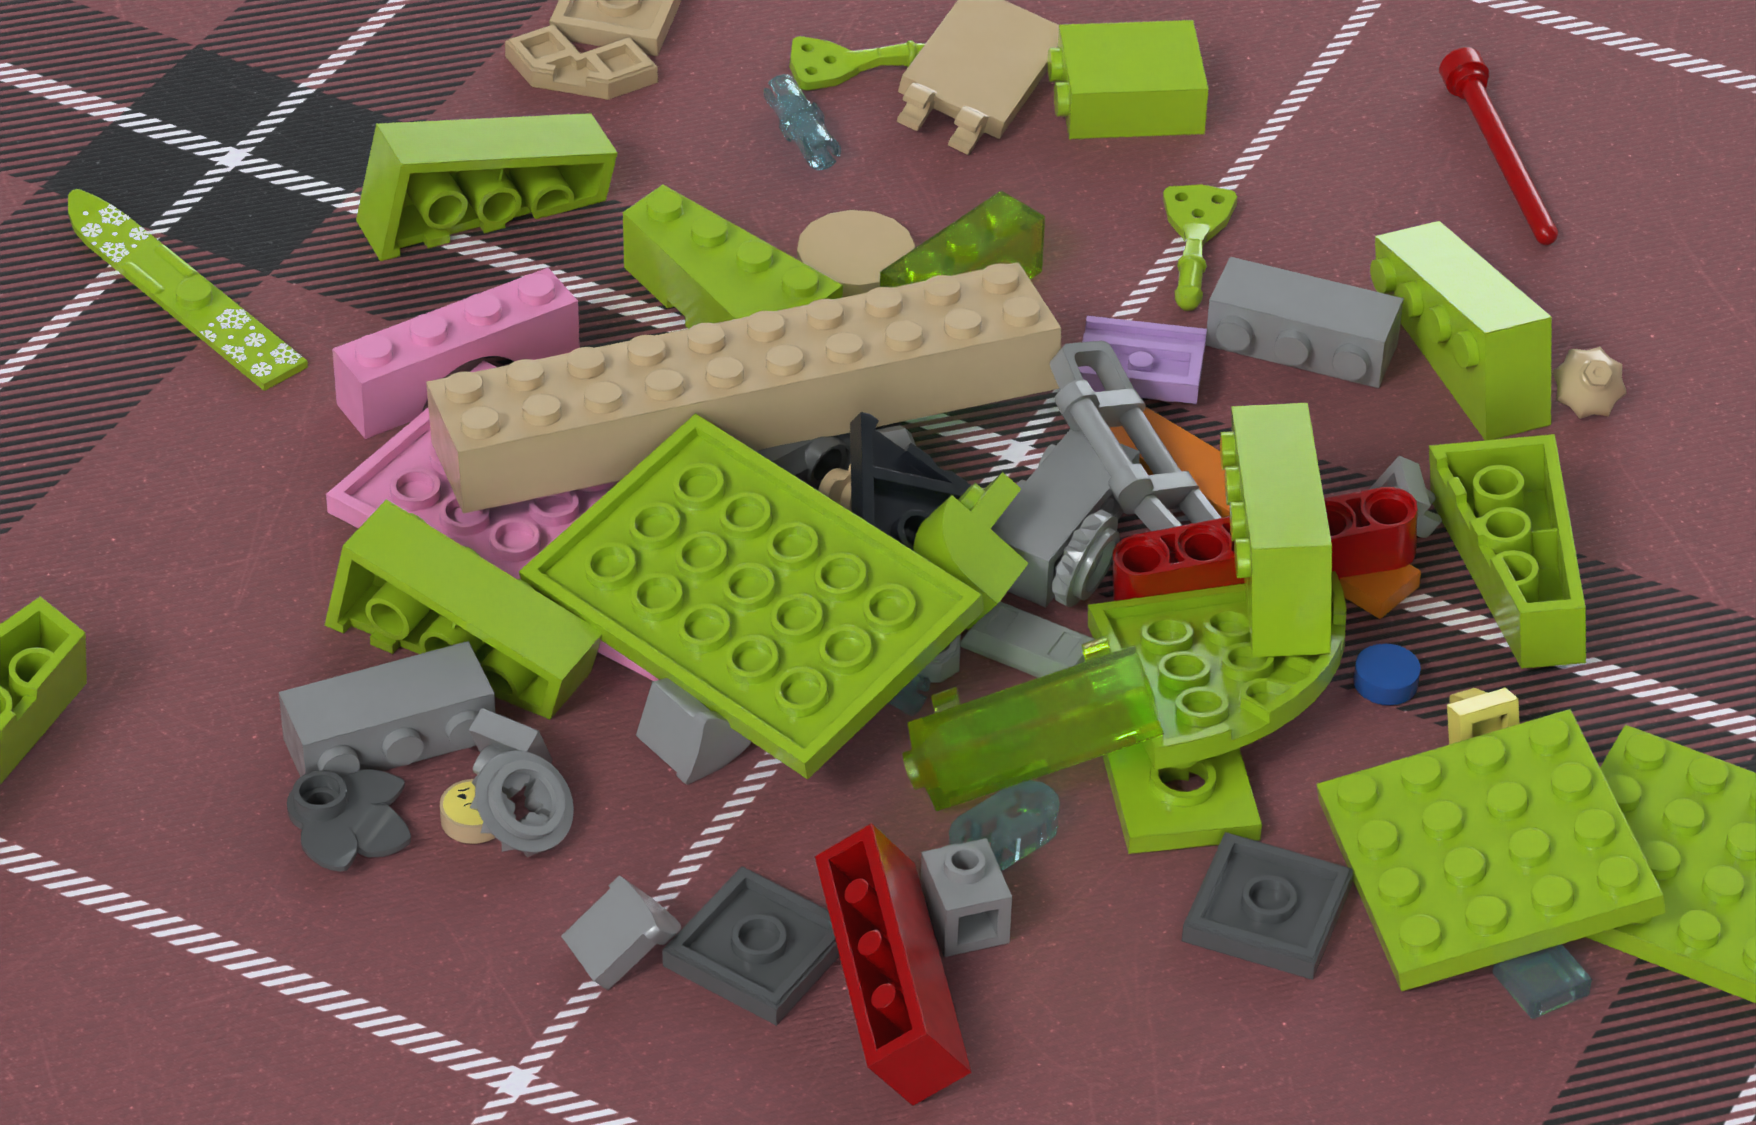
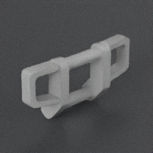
[1050,341,1222,531]

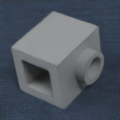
[920,838,1012,957]

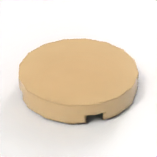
[797,210,915,297]

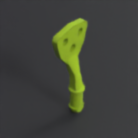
[789,36,926,91]
[1163,184,1237,312]

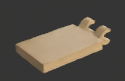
[549,0,682,56]
[897,0,1059,155]

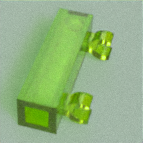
[902,635,1164,812]

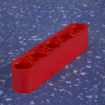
[1113,487,1418,601]

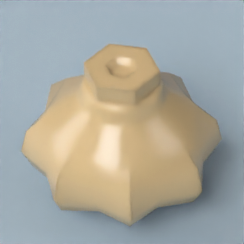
[1552,347,1627,419]

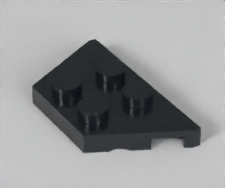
[850,412,971,551]

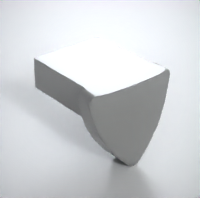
[636,678,751,785]
[561,875,681,990]

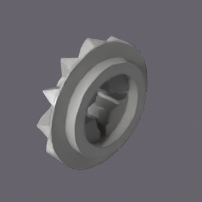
[1052,509,1120,607]
[470,751,574,858]

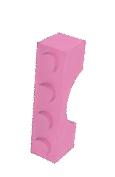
[332,268,580,439]

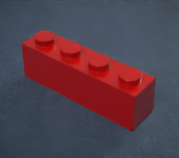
[815,823,972,1106]

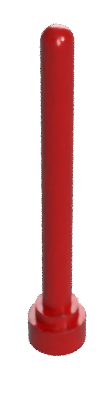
[1439,47,1558,245]

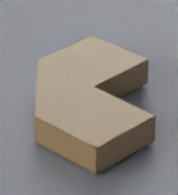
[505,24,658,100]

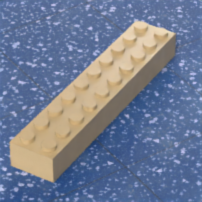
[426,262,1061,514]

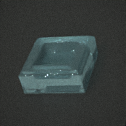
[1493,944,1592,1019]

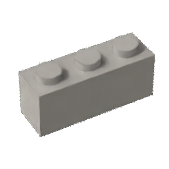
[1205,257,1404,388]
[991,429,1140,608]
[279,641,495,778]

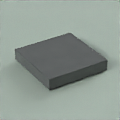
[1182,832,1353,980]
[662,866,840,1026]

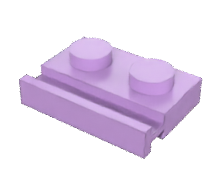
[1078,316,1207,404]

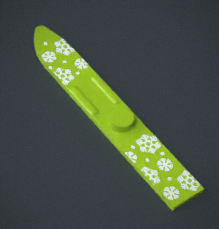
[68,189,308,391]

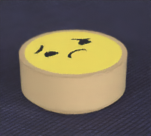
[440,779,496,844]

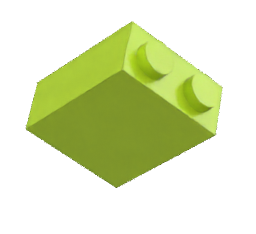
[1048,20,1209,139]

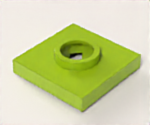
[1103,738,1262,854]

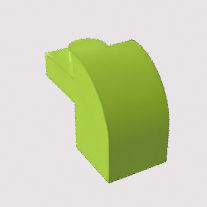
[914,472,1029,630]

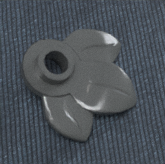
[287,769,411,872]

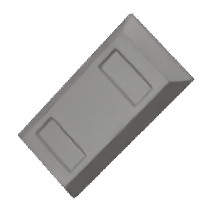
[960,602,1101,692]

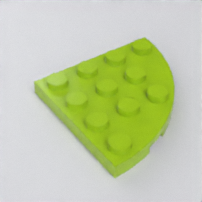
[1088,571,1347,770]

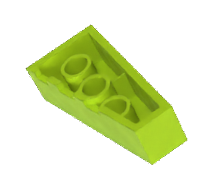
[356,113,618,261]
[623,184,843,329]
[1370,221,1552,440]
[1220,403,1332,658]
[1429,434,1586,669]
[324,499,602,720]
[0,596,87,785]

